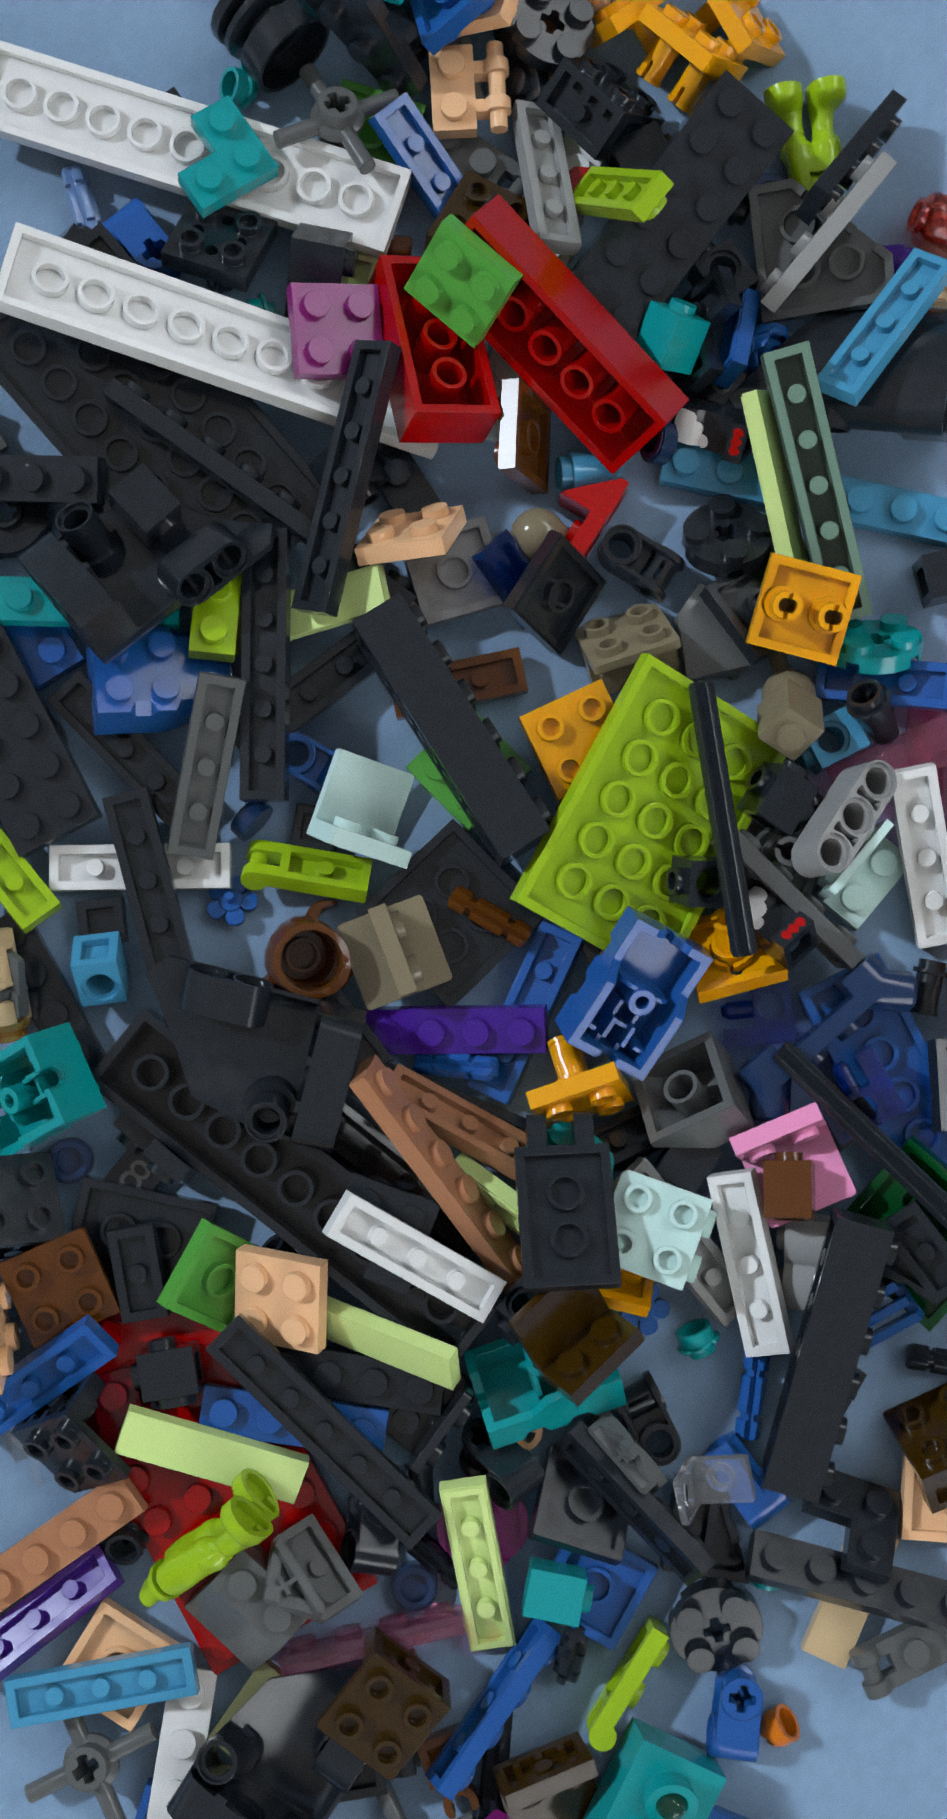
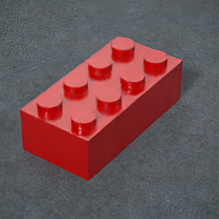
[368,255,501,443]

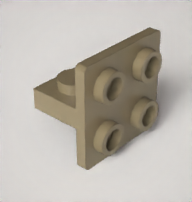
[574,603,681,694]
[337,895,452,1010]

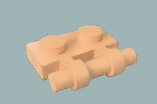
[429,40,512,140]

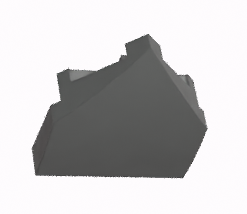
[673,583,751,682]
[587,1411,668,1495]
[263,1513,364,1624]

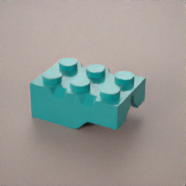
[0,1022,106,1156]
[463,1338,627,1450]

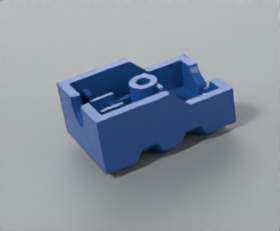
[86,627,232,735]
[554,906,714,1081]

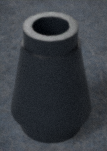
[846,679,899,745]

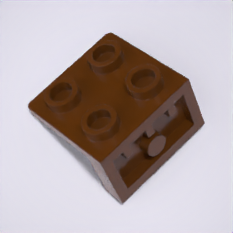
[0,1227,121,1349]

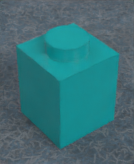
[636,297,711,375]
[522,1556,594,1627]

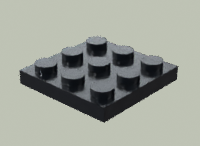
[356,819,545,1005]

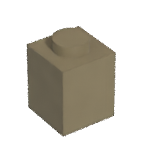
[757,677,824,761]

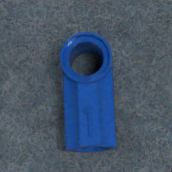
[702,1430,791,1530]

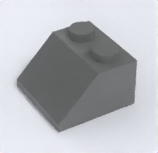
[631,1031,755,1148]
[184,1544,307,1672]

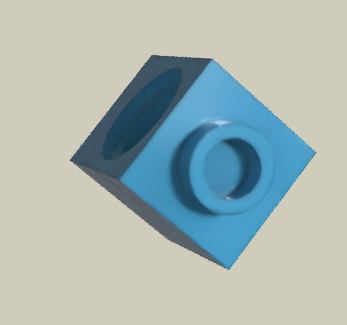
[798,706,871,776]
[70,931,130,1007]

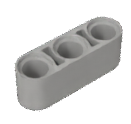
[791,760,897,878]

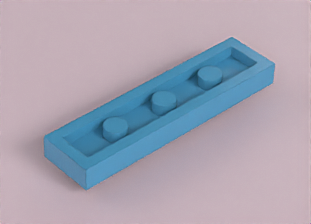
[817,248,947,407]
[4,1642,200,1729]

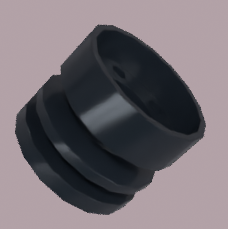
[210,0,330,93]

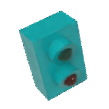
[582,1716,727,1819]

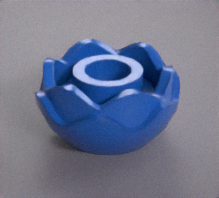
[746,322,790,374]

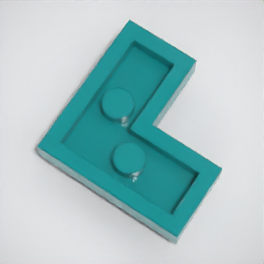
[178,95,279,218]

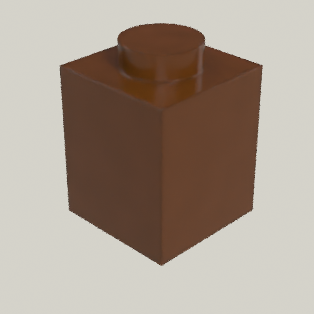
[763,1152,816,1221]

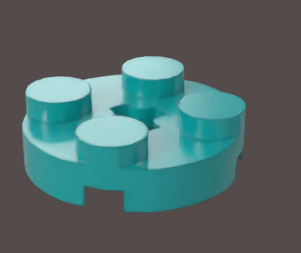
[836,613,923,675]

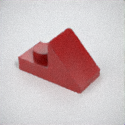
[558,478,630,559]

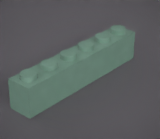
[760,340,873,620]

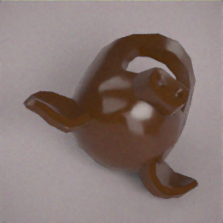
[263,899,353,999]

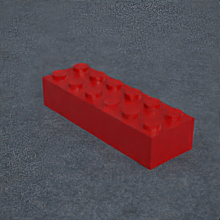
[465,194,689,475]

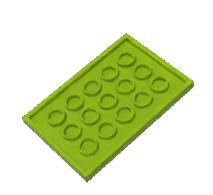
[510,653,786,951]

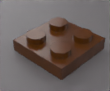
[494,378,552,495]

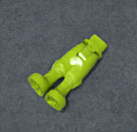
[763,75,847,192]
[139,1468,279,1607]

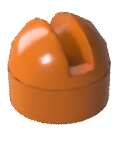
[760,1704,800,1747]

